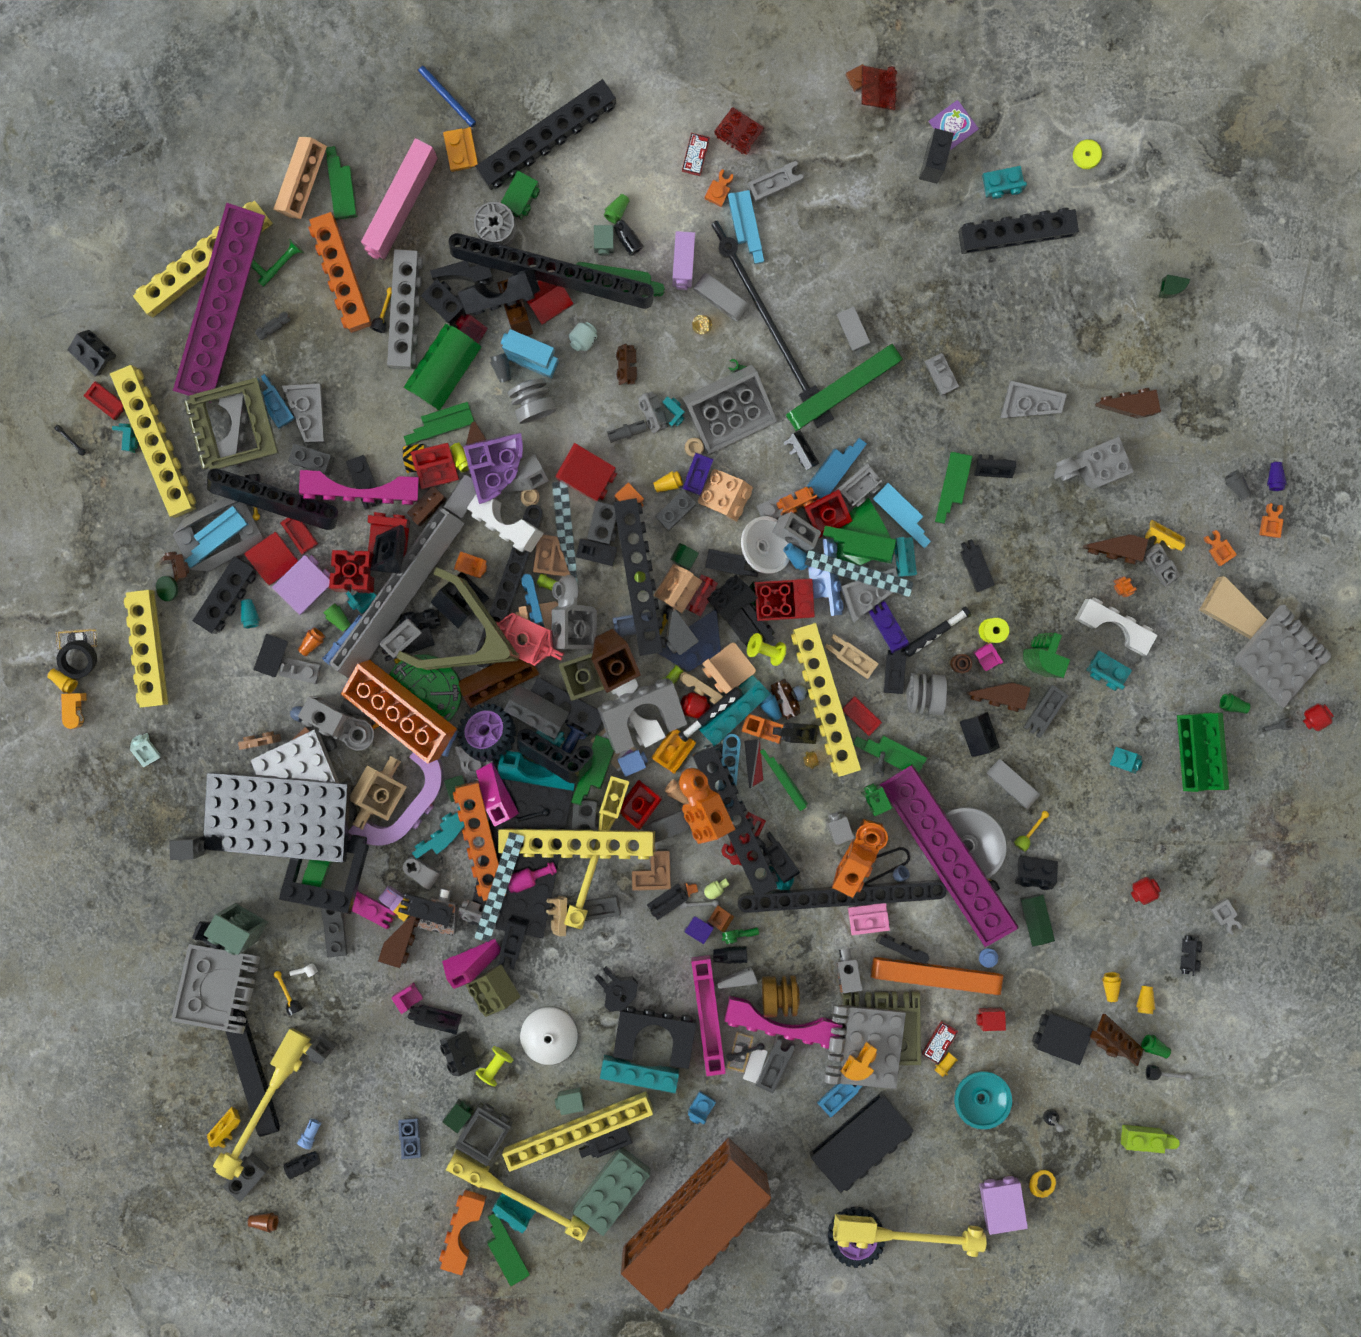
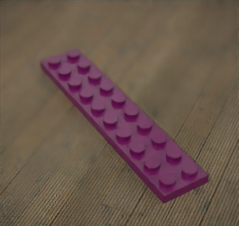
[173,202,266,403]
[880,764,1018,947]

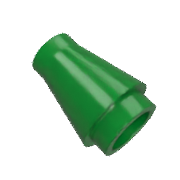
[1219,693,1251,714]
[1141,1034,1171,1059]

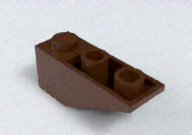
[497,279,533,336]
[1095,388,1161,419]
[1083,534,1148,565]
[966,682,1031,712]
[378,916,421,968]

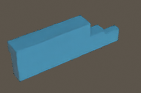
[807,438,867,499]

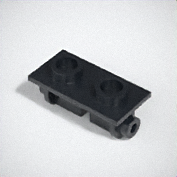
[399,609,441,629]
[647,884,689,920]
[1180,935,1202,976]

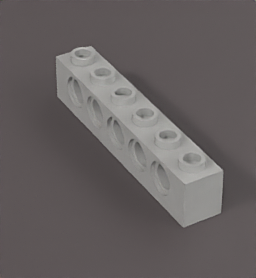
[387,249,423,370]

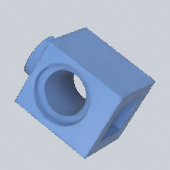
[617,749,648,777]

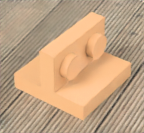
[653,564,702,613]

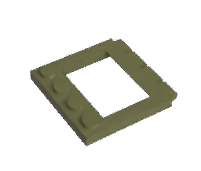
[184,377,279,470]

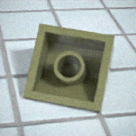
[558,653,604,701]

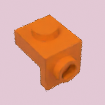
[454,551,487,578]

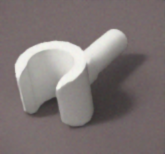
[289,964,318,977]

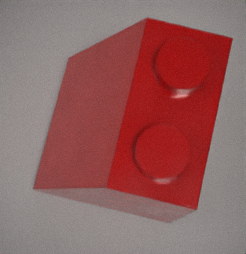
[555,443,617,502]

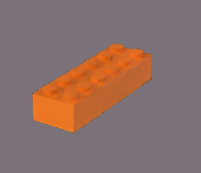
[341,660,457,764]

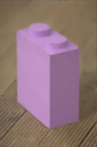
[672,231,695,290]
[272,555,330,615]
[979,1176,1028,1235]

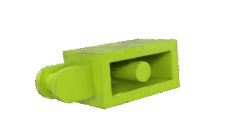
[1121,1125,1180,1154]

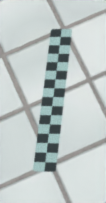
[552,482,578,584]
[805,550,913,597]
[475,832,524,942]

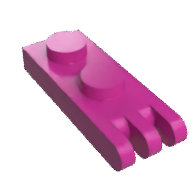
[352,891,396,929]

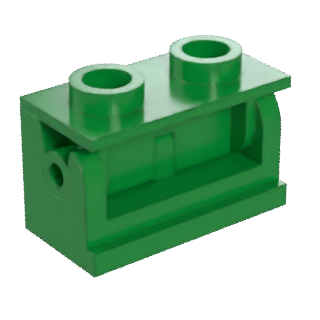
[501,171,540,220]
[861,783,892,816]

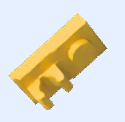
[1145,520,1186,551]
[207,1107,241,1148]

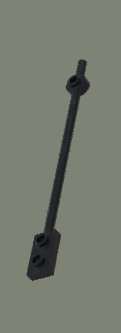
[711,220,834,428]

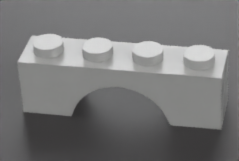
[216,385,248,467]

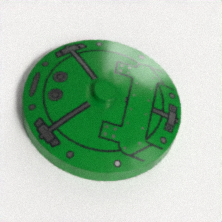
[389,654,462,722]

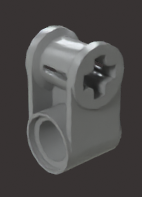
[403,857,441,890]

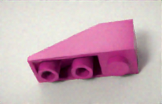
[476,762,519,827]
[442,939,501,989]

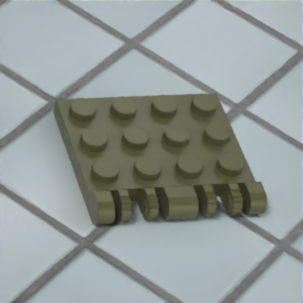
[843,991,921,1065]

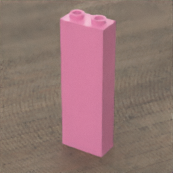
[361,138,438,260]

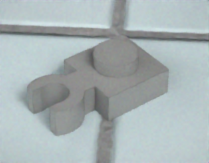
[1209,898,1242,935]

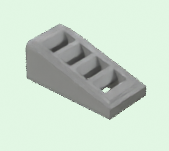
[717,966,758,989]

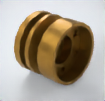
[762,975,800,1018]

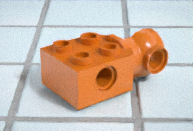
[679,768,736,844]
[832,822,888,898]

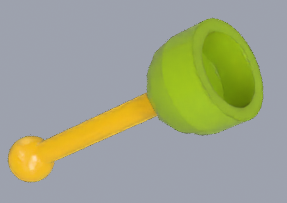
[1013,811,1049,852]

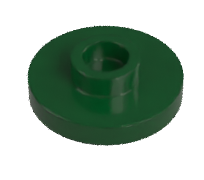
[156,576,178,601]

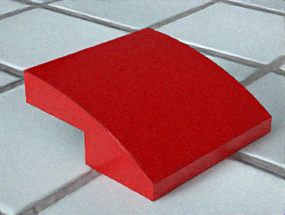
[411,443,459,489]
[244,531,299,586]

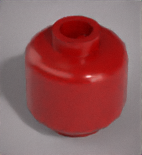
[680,692,710,719]
[1303,703,1334,732]
[1131,876,1161,905]

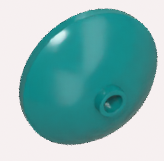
[954,1071,1012,1129]

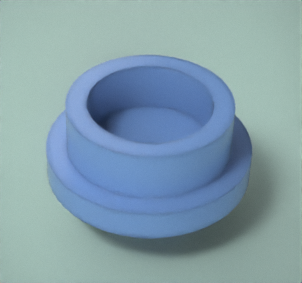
[979,948,998,968]

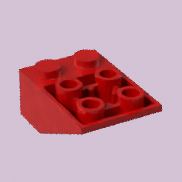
[754,579,815,621]

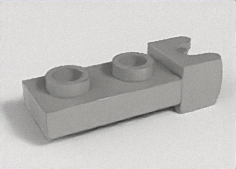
[748,161,804,202]

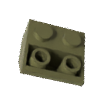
[465,964,521,1017]

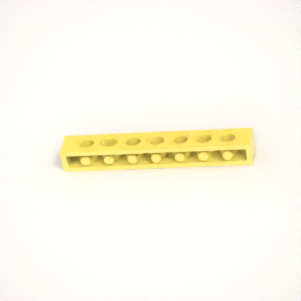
[133,200,273,318]
[110,365,196,518]
[791,623,861,777]
[498,828,655,859]
[502,1091,653,1172]

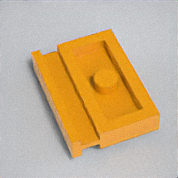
[443,127,478,172]
[651,729,696,774]

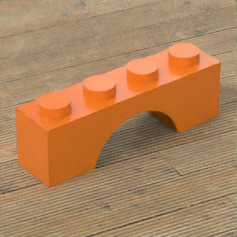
[439,1190,487,1276]

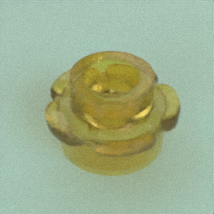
[803,751,819,769]

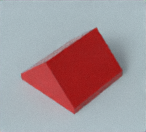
[526,281,574,325]
[804,489,852,539]
[619,780,663,830]

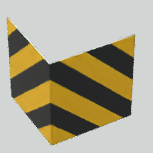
[403,444,424,473]

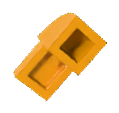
[841,1041,877,1081]

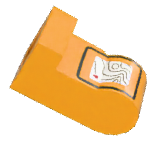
[61,693,87,729]

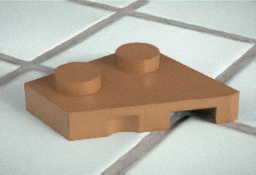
[533,535,570,577]
[238,731,281,750]

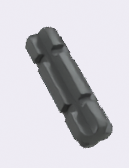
[255,312,291,340]

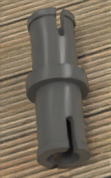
[607,420,647,443]

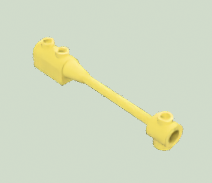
[564,776,629,929]
[213,1028,312,1180]
[446,1149,590,1242]
[833,1214,986,1257]

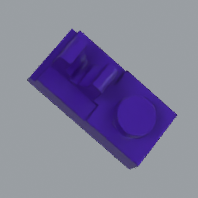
[682,452,713,495]

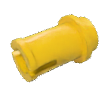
[934,1052,958,1077]

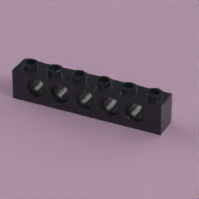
[958,208,1079,254]

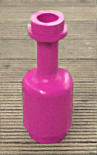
[508,862,557,893]

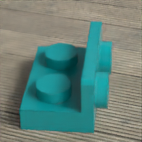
[982,166,1027,199]
[894,537,917,577]
[1086,651,1132,691]

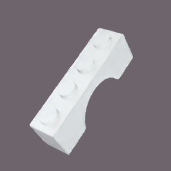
[467,495,544,552]
[1075,597,1157,655]
[611,679,666,748]

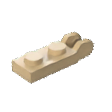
[824,634,879,679]
[679,672,723,704]

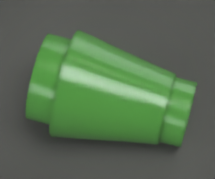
[604,194,630,224]
[323,603,351,632]

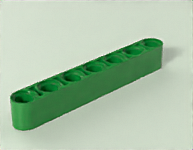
[785,343,903,431]

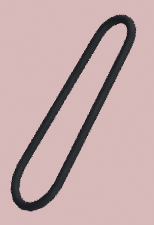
[864,847,910,885]

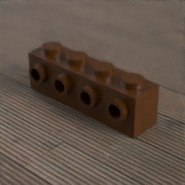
[459,659,539,708]

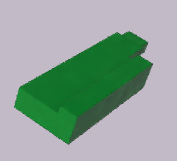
[326,146,358,220]
[404,402,474,446]
[935,452,973,524]
[823,526,896,564]
[571,735,615,806]
[853,735,927,773]
[760,748,808,811]
[487,1213,530,1287]

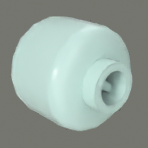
[569,322,597,351]

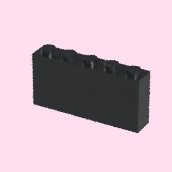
[809,1091,914,1193]

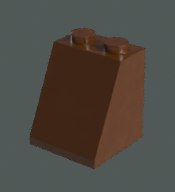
[591,629,641,693]

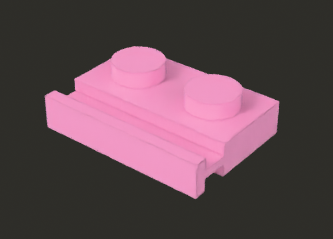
[848,903,890,935]

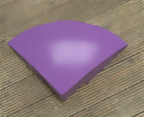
[463,433,523,504]

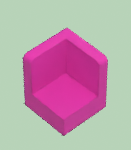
[973,642,1003,671]
[391,982,423,1014]

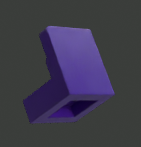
[684,916,714,944]

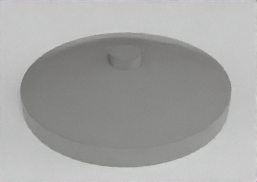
[945,806,1007,879]

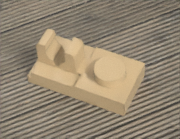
[546,895,567,936]

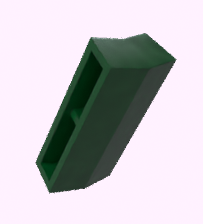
[1020,894,1055,947]

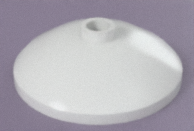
[741,516,789,574]
[520,1007,578,1065]

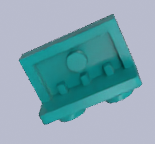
[492,1193,536,1234]

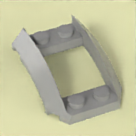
[173,498,264,572]

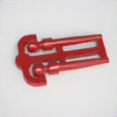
[721,812,766,866]

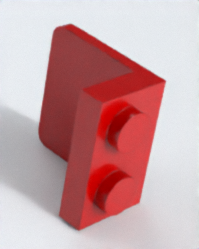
[367,512,410,558]

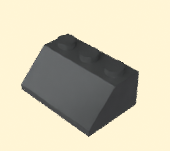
[665,607,699,655]
[504,685,570,739]

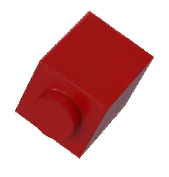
[976,1007,1006,1031]

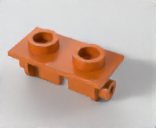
[776,486,817,516]

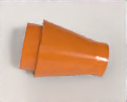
[298,627,325,656]

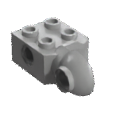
[1054,437,1134,489]
[552,575,597,649]
[298,695,374,751]

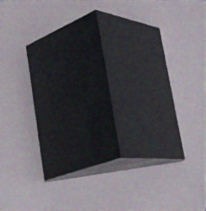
[370,525,406,574]

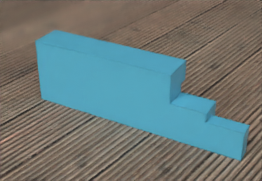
[727,190,764,264]
[873,483,931,548]
[184,506,249,568]

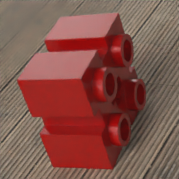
[329,550,375,593]

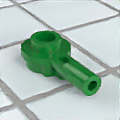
[721,927,759,945]

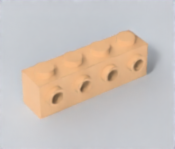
[273,137,327,219]

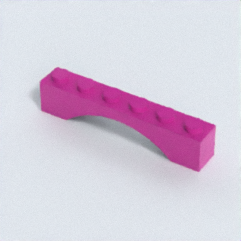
[299,470,419,505]
[691,955,726,1076]
[724,996,843,1049]

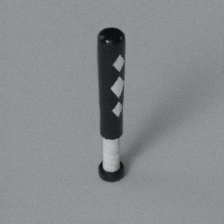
[903,606,971,657]
[678,687,743,742]

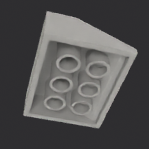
[682,365,777,454]

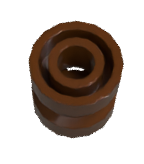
[950,654,972,673]

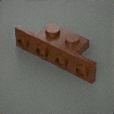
[1090,1014,1144,1066]

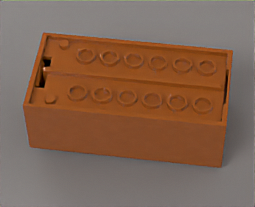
[621,1137,771,1312]

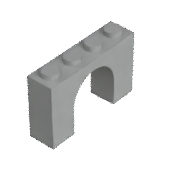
[597,678,687,754]

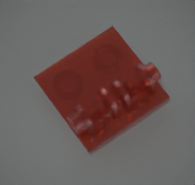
[861,66,897,110]
[714,107,764,155]

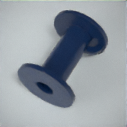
[561,724,589,755]

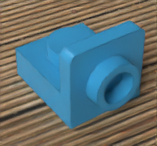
[688,1091,716,1125]

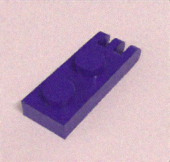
[868,601,909,653]

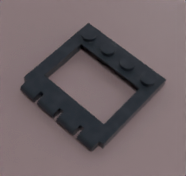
[279,833,369,914]

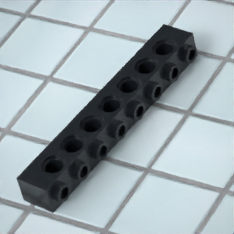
[475,79,616,190]
[613,498,666,656]
[692,745,779,897]

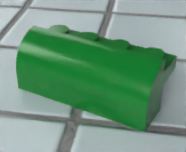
[403,323,482,411]
[1023,633,1070,678]
[1177,712,1229,792]

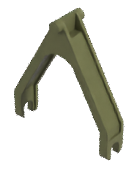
[396,567,520,670]

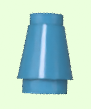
[783,543,808,570]
[759,692,782,721]

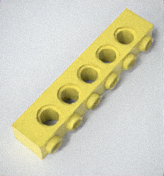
[124,590,168,708]

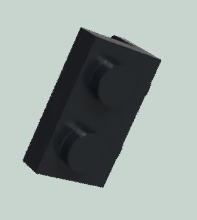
[68,330,116,376]
[1015,855,1058,890]
[440,1031,479,1076]

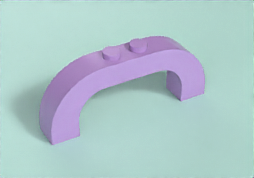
[348,753,444,845]

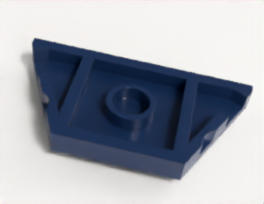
[658,610,721,672]

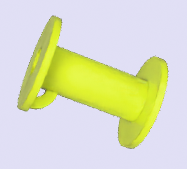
[979,618,1009,643]
[747,633,786,666]
[475,1046,514,1087]

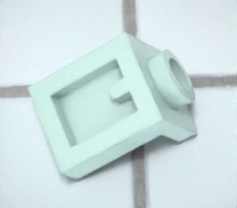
[130,733,160,767]

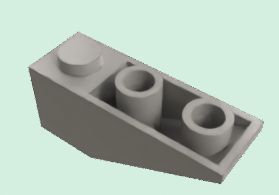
[501,454,549,493]

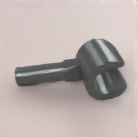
[1264,719,1293,731]
[324,738,337,753]
[873,751,886,777]

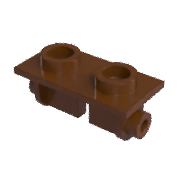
[616,344,637,385]
[770,678,801,720]

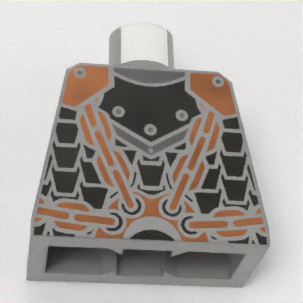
[418,888,458,936]

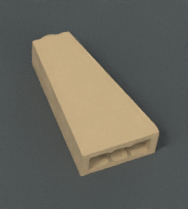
[1199,576,1267,639]

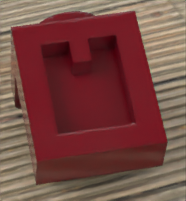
[455,314,488,343]

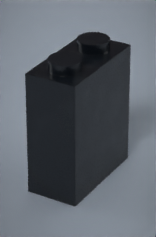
[919,128,954,184]
[1032,1010,1093,1066]

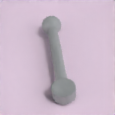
[680,899,720,909]

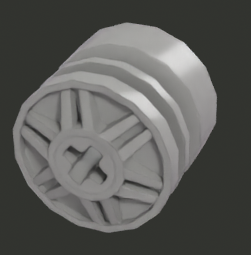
[474,202,517,246]
[507,378,557,424]
[906,673,947,715]

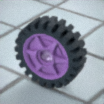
[457,703,516,762]
[828,1206,885,1268]

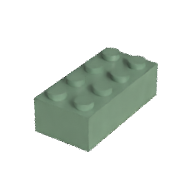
[204,903,268,955]
[573,1148,651,1236]

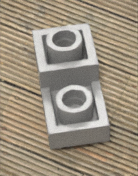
[836,306,871,352]
[1144,543,1180,587]

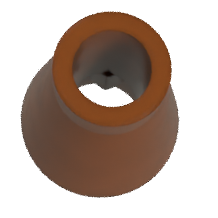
[248,1213,278,1233]

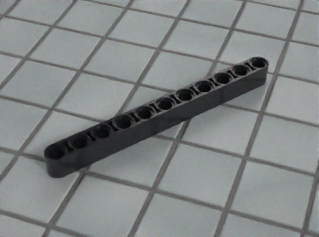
[448,233,654,309]
[737,880,947,913]

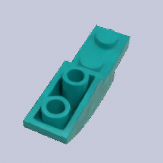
[412,801,475,859]

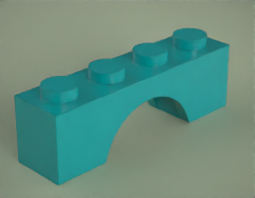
[699,675,771,746]
[498,750,575,791]
[600,1055,679,1093]

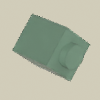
[594,225,614,256]
[555,1087,585,1115]

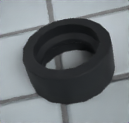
[56,640,97,679]

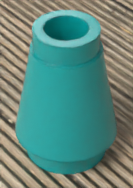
[241,599,260,629]

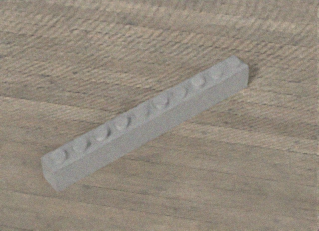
[329,506,465,678]

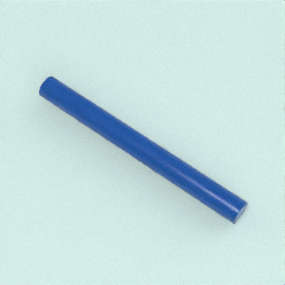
[418,66,476,127]

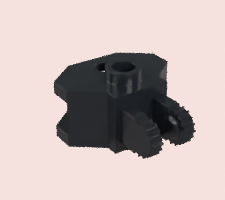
[595,966,638,1012]

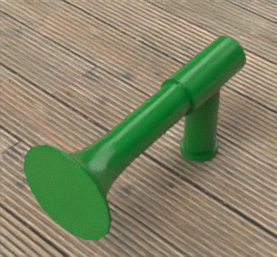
[251,239,304,287]

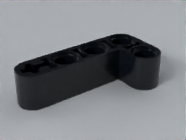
[517,729,593,783]

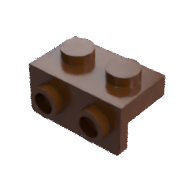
[159,552,189,582]

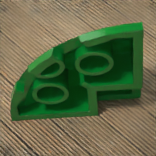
[836,498,896,566]

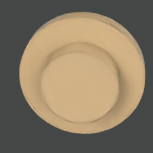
[520,488,540,506]

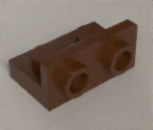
[407,486,447,526]

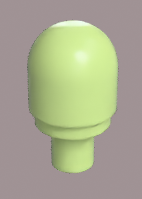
[704,878,730,899]

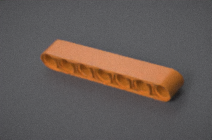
[870,957,1004,995]

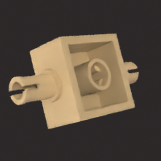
[350,756,407,830]

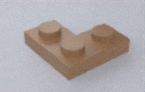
[632,850,671,891]

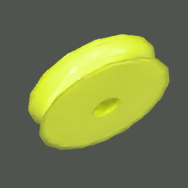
[1073,139,1102,169]

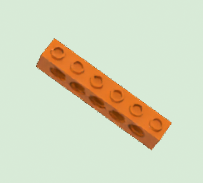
[308,212,372,333]
[453,781,506,901]

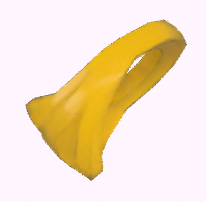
[1029,1170,1056,1198]

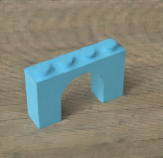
[501,329,559,379]

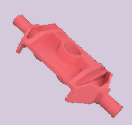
[495,613,564,666]

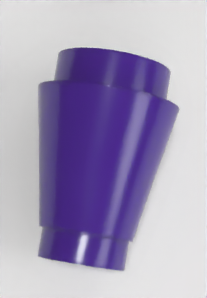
[1267,462,1287,491]

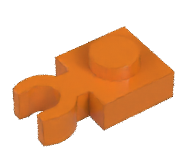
[705,169,733,207]
[1259,503,1284,538]
[1204,530,1237,566]
[1114,576,1137,597]

